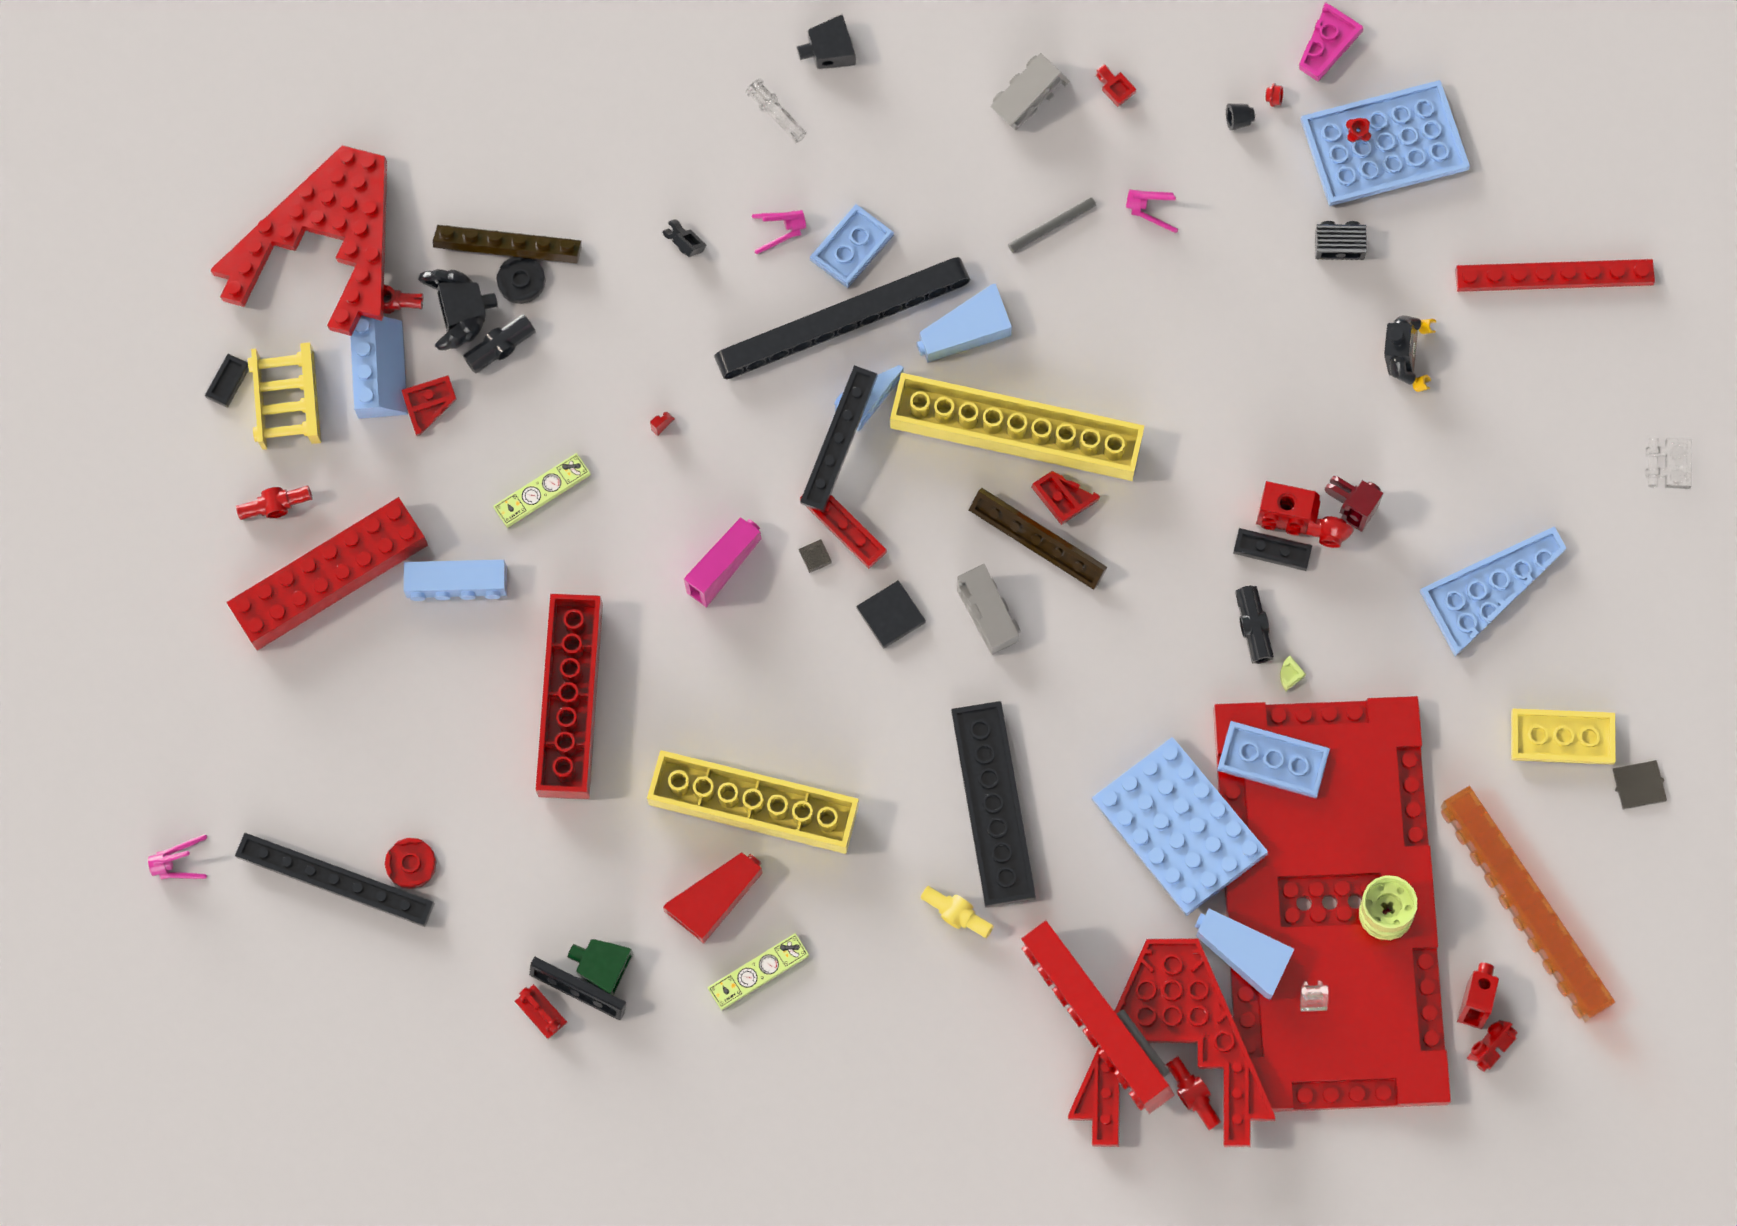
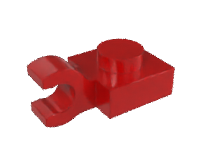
[1096,64,1137,107]

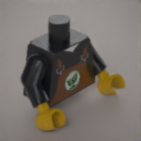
[1384,315,1436,392]

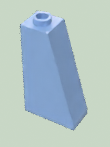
[917,283,1012,362]
[1195,909,1294,1000]

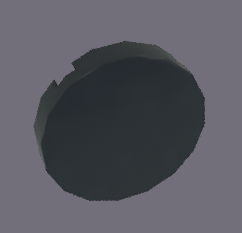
[496,257,546,304]

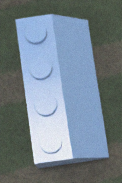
[350,315,408,419]

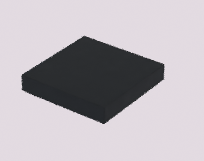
[856,580,926,649]

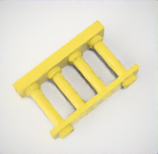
[248,342,321,450]

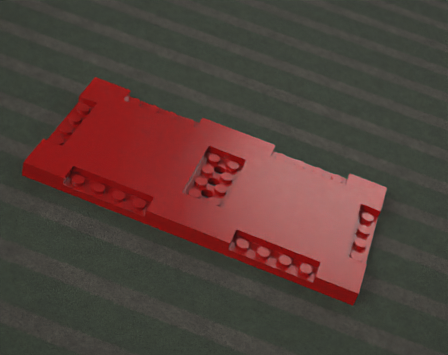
[1213,696,1451,1112]

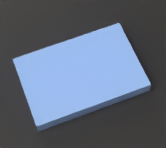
[810,204,894,289]

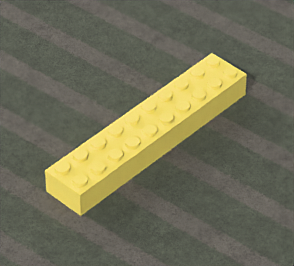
[890,373,1144,481]

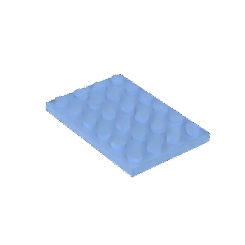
[1300,80,1470,206]
[1092,737,1268,916]

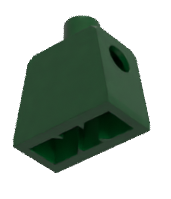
[567,939,633,996]

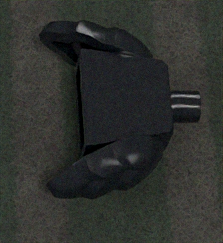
[418,269,497,351]

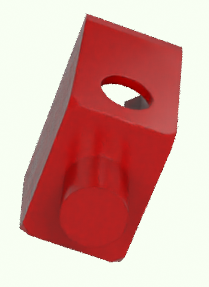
[1457,962,1499,1029]

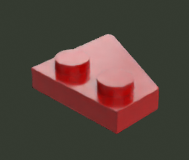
[401,375,457,436]
[1031,471,1100,525]

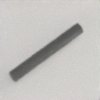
[1117,1009,1170,1077]

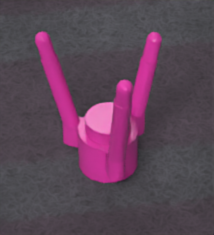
[1126,189,1178,233]
[752,210,806,254]
[148,835,207,880]

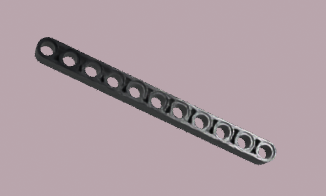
[714,257,970,379]

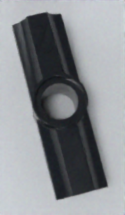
[463,314,536,374]
[1235,585,1274,664]

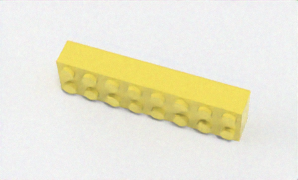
[647,750,859,854]

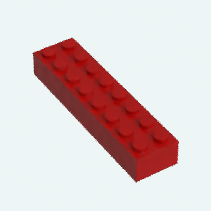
[226,497,428,651]
[536,594,603,799]
[1021,920,1175,1114]

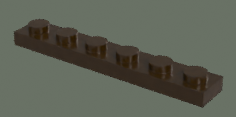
[433,225,582,264]
[968,488,1108,590]

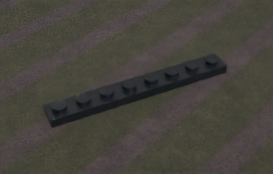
[235,832,435,927]

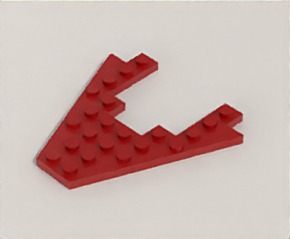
[210,145,387,336]
[1068,939,1276,1147]

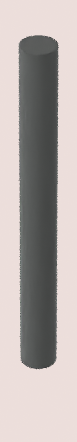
[1008,197,1096,253]

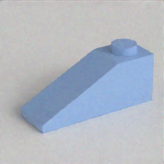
[834,365,904,431]

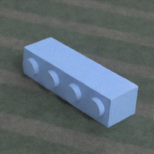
[404,560,507,601]

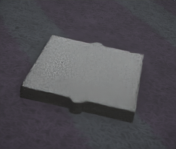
[1612,760,1667,810]

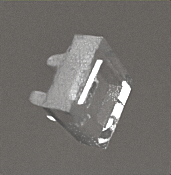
[1300,981,1329,1011]

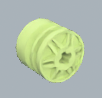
[1359,876,1417,940]

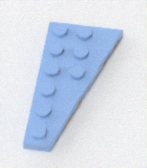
[1420,526,1566,657]

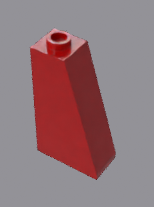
[663,852,763,944]

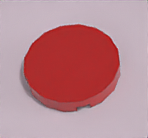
[384,838,437,889]

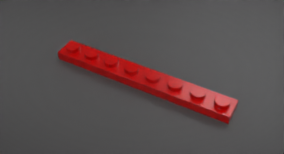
[1455,259,1655,292]

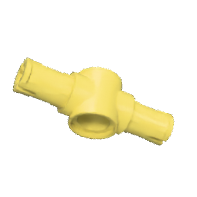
[921,886,994,938]

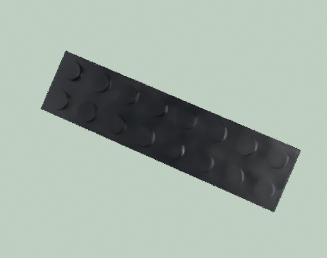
[951,701,1036,908]

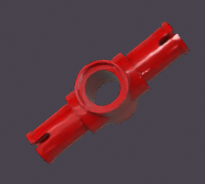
[383,285,424,314]
[236,485,313,520]
[1166,1056,1221,1130]

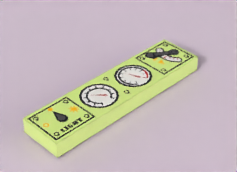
[493,453,591,528]
[707,933,809,1011]

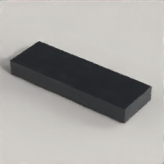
[1233,528,1312,571]

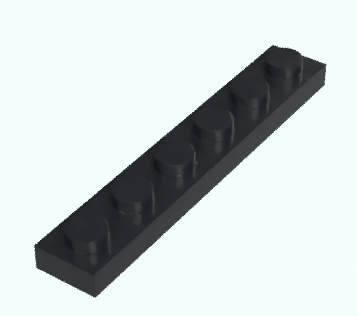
[800,365,878,512]

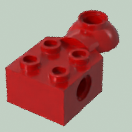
[1256,481,1354,548]

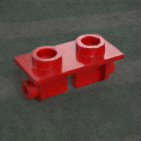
[514,984,568,1039]
[1467,1020,1518,1072]

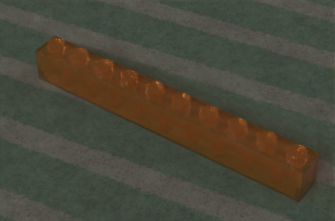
[1441,785,1615,1023]

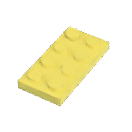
[1511,709,1616,765]

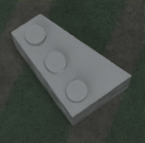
[991,53,1070,130]
[957,563,1021,655]

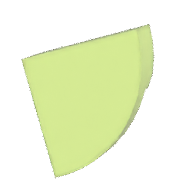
[1280,656,1306,691]

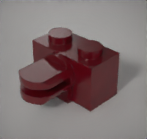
[1324,476,1384,532]

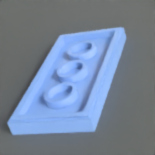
[1217,721,1330,798]

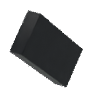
[205,354,249,408]

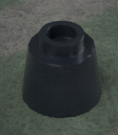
[1226,104,1255,131]

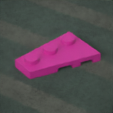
[1299,2,1363,82]

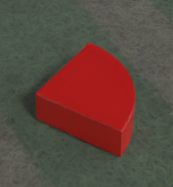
[650,412,675,436]

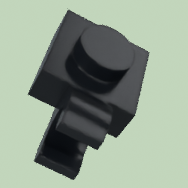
[662,219,707,257]

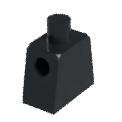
[796,14,856,69]

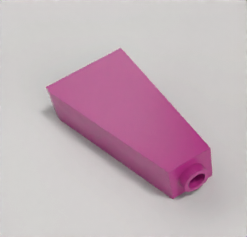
[684,517,761,608]

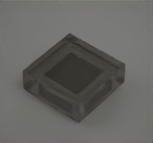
[799,539,832,573]

